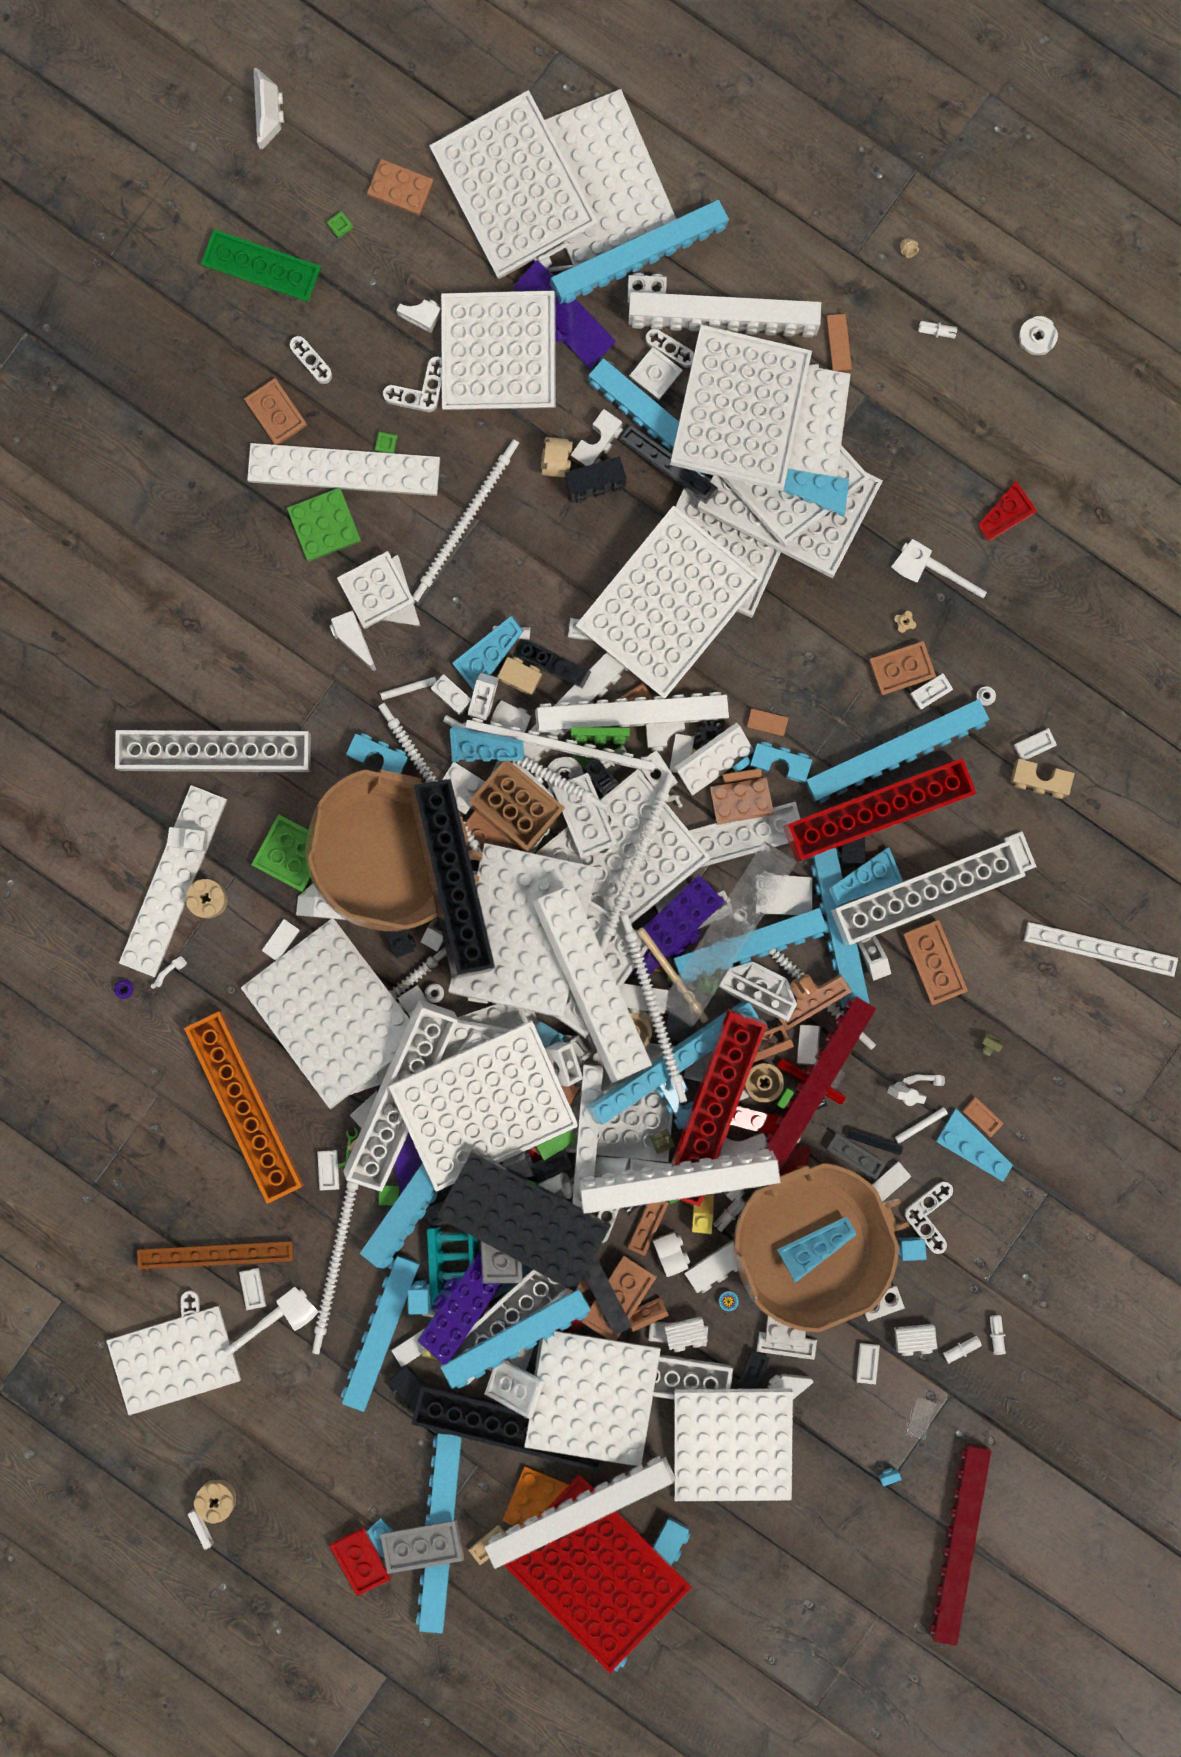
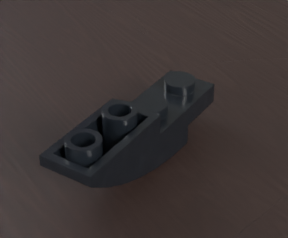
[516,640,591,689]

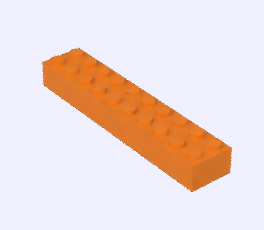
[184,1011,305,1204]

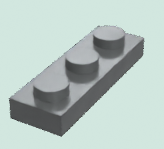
[826,1133,886,1180]

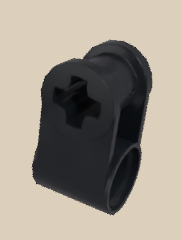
[586,759,619,796]

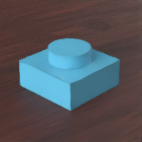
[879,1468,902,1486]

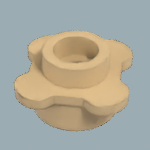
[894,611,916,633]

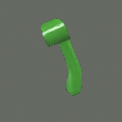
[338,1128,359,1168]

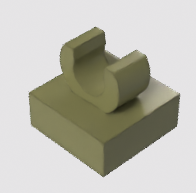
[982,1031,1003,1057]
[649,1129,675,1154]

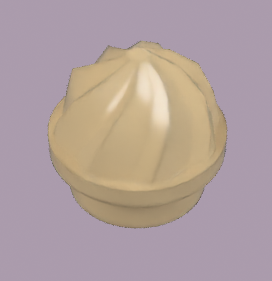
[900,238,919,258]

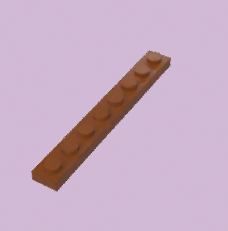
[137,1241,294,1269]

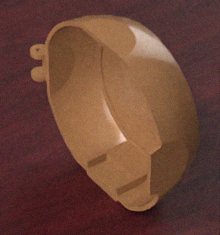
[306,770,483,931]
[733,1164,910,1332]

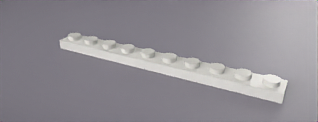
[465,718,655,772]

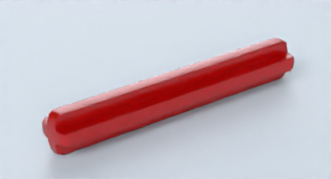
[777,1058,846,1105]

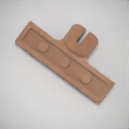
[778,974,852,1030]

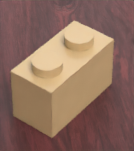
[497,656,542,697]

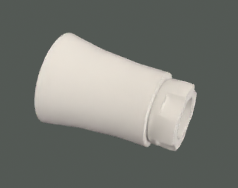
[595,1156,630,1177]
[536,1172,572,1199]

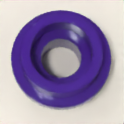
[114,980,134,999]

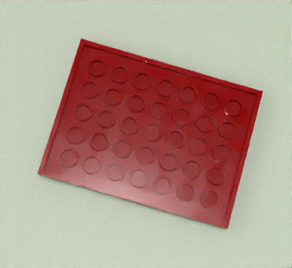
[504,1474,692,1673]

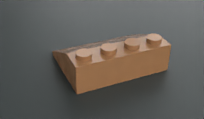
[469,761,565,853]

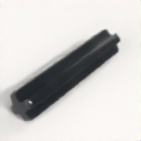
[847,1128,903,1155]

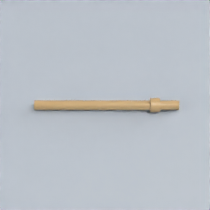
[637,928,709,1023]

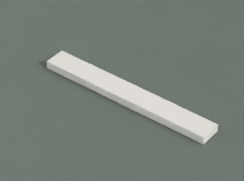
[1023,922,1178,977]

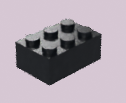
[565,456,627,504]

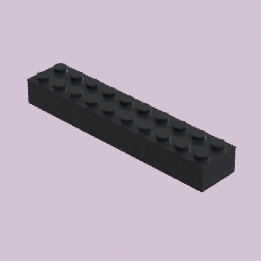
[409,779,495,979]
[411,1383,604,1472]

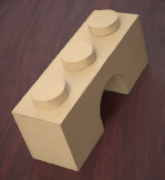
[1010,759,1075,799]

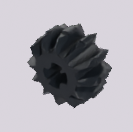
[694,720,725,748]

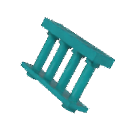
[427,1227,480,1307]

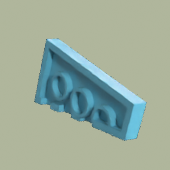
[779,469,850,517]
[453,616,524,691]
[450,726,524,762]
[829,847,903,907]
[936,1109,1013,1181]
[777,1216,856,1283]

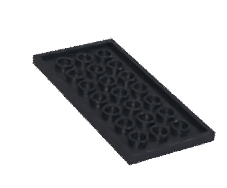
[437,1149,611,1292]

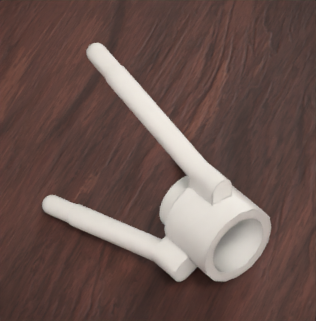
[534,243,575,272]

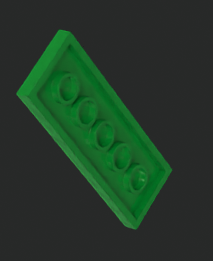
[201,229,321,303]

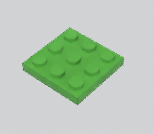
[287,488,361,562]
[571,727,630,744]
[251,814,311,892]

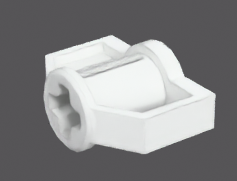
[568,1034,597,1064]
[887,1082,926,1106]

